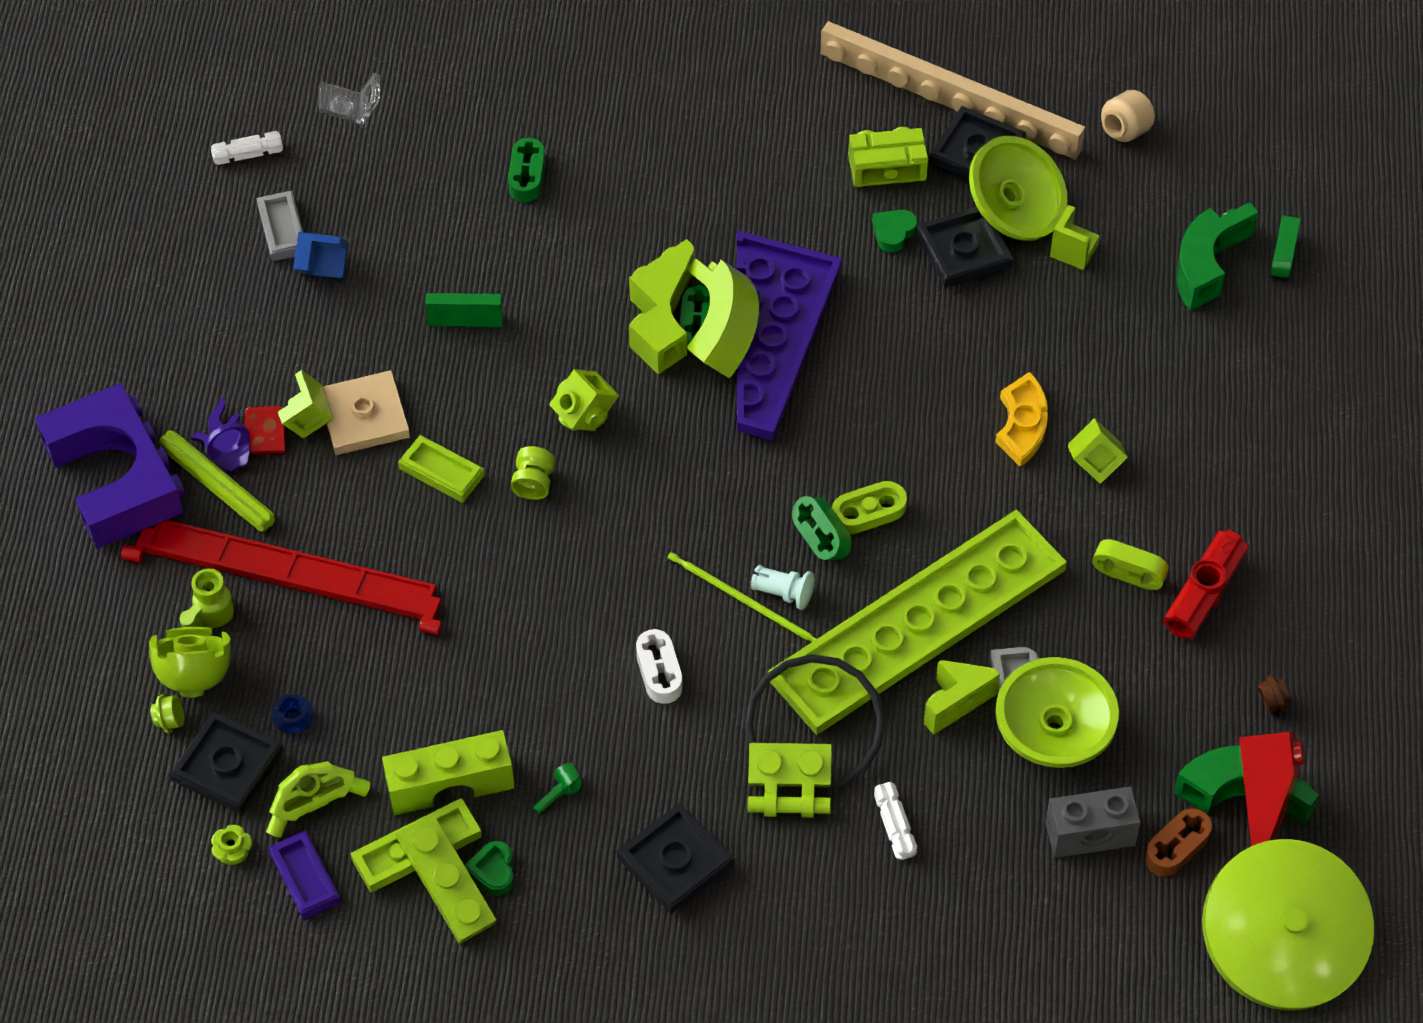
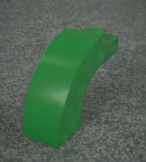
[1176,202,1259,311]
[1174,745,1319,825]

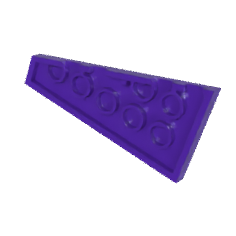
[737,231,842,441]

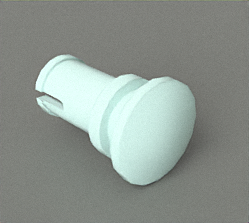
[751,565,815,610]

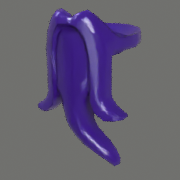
[190,397,250,473]

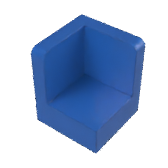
[293,232,349,279]

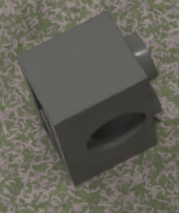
[1045,786,1140,858]

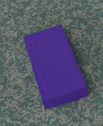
[268,830,341,920]

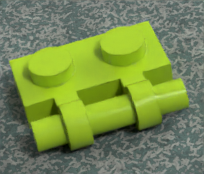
[748,743,832,818]

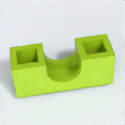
[382,730,514,816]

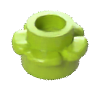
[151,694,184,734]
[211,825,252,865]

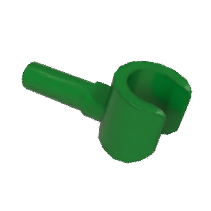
[533,762,582,814]

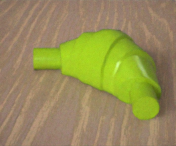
[266,761,370,838]

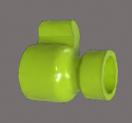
[180,568,234,628]

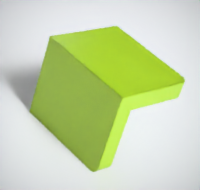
[1050,205,1100,270]
[278,370,334,439]
[1068,418,1128,484]

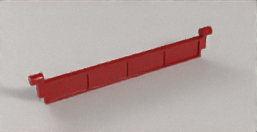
[121,520,443,636]

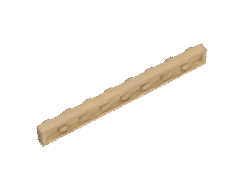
[820,21,1085,160]

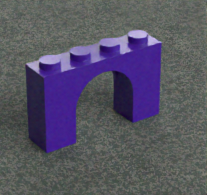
[35,383,185,549]

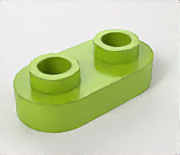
[832,481,907,534]

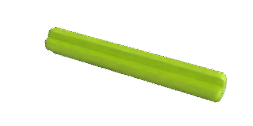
[159,430,275,532]

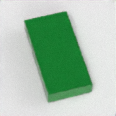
[425,293,503,327]

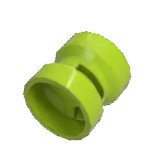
[511,446,555,500]

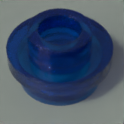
[272,694,313,734]

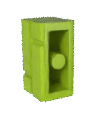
[848,127,928,187]

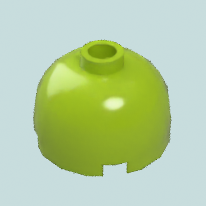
[149,627,231,698]

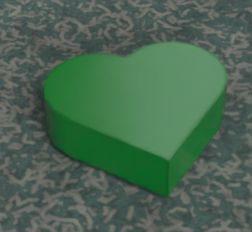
[872,210,917,252]
[464,841,514,896]

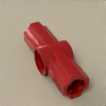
[1163,530,1249,639]

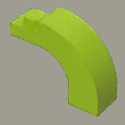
[687,258,759,379]

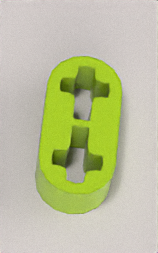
[1092,539,1169,590]

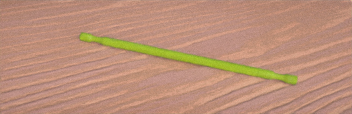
[668,552,816,642]

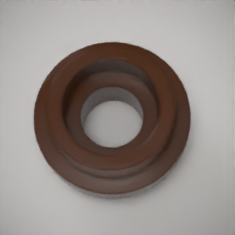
[1257,674,1291,714]

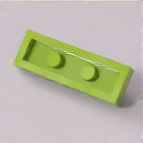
[351,798,482,893]
[396,814,496,944]

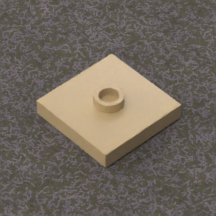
[323,370,410,456]

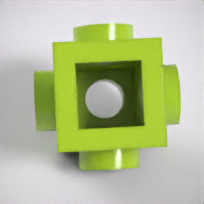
[549,369,619,431]

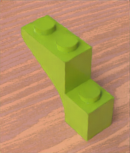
[629,239,694,375]

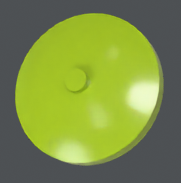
[1202,839,1374,1011]

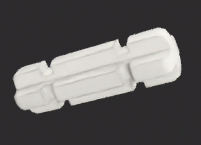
[211,131,283,165]
[874,782,917,860]

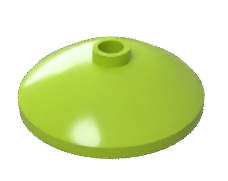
[969,136,1067,241]
[996,657,1119,768]

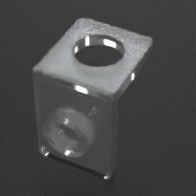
[318,73,380,124]

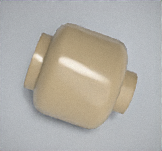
[1101,90,1155,142]

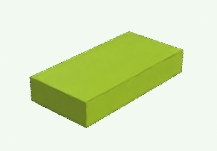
[398,435,485,503]

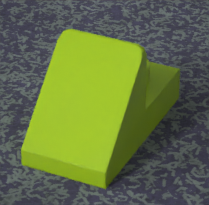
[924,660,1000,735]

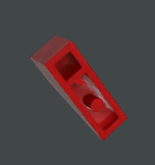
[1239,732,1305,846]

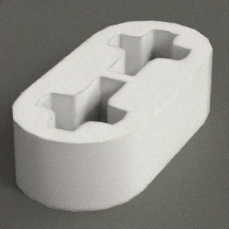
[636,629,682,704]

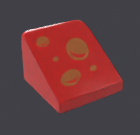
[245,406,286,455]

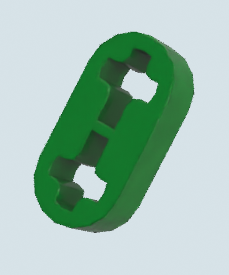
[508,138,545,203]
[1270,214,1301,279]
[679,285,710,353]
[792,496,852,561]

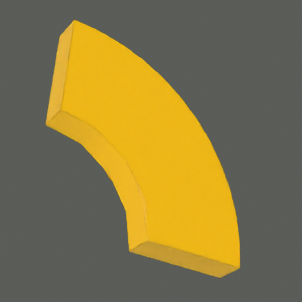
[996,372,1048,467]

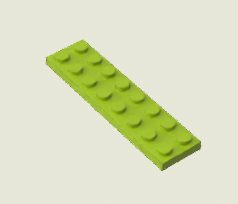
[767,509,1067,735]

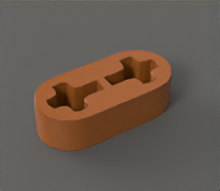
[1145,808,1212,877]

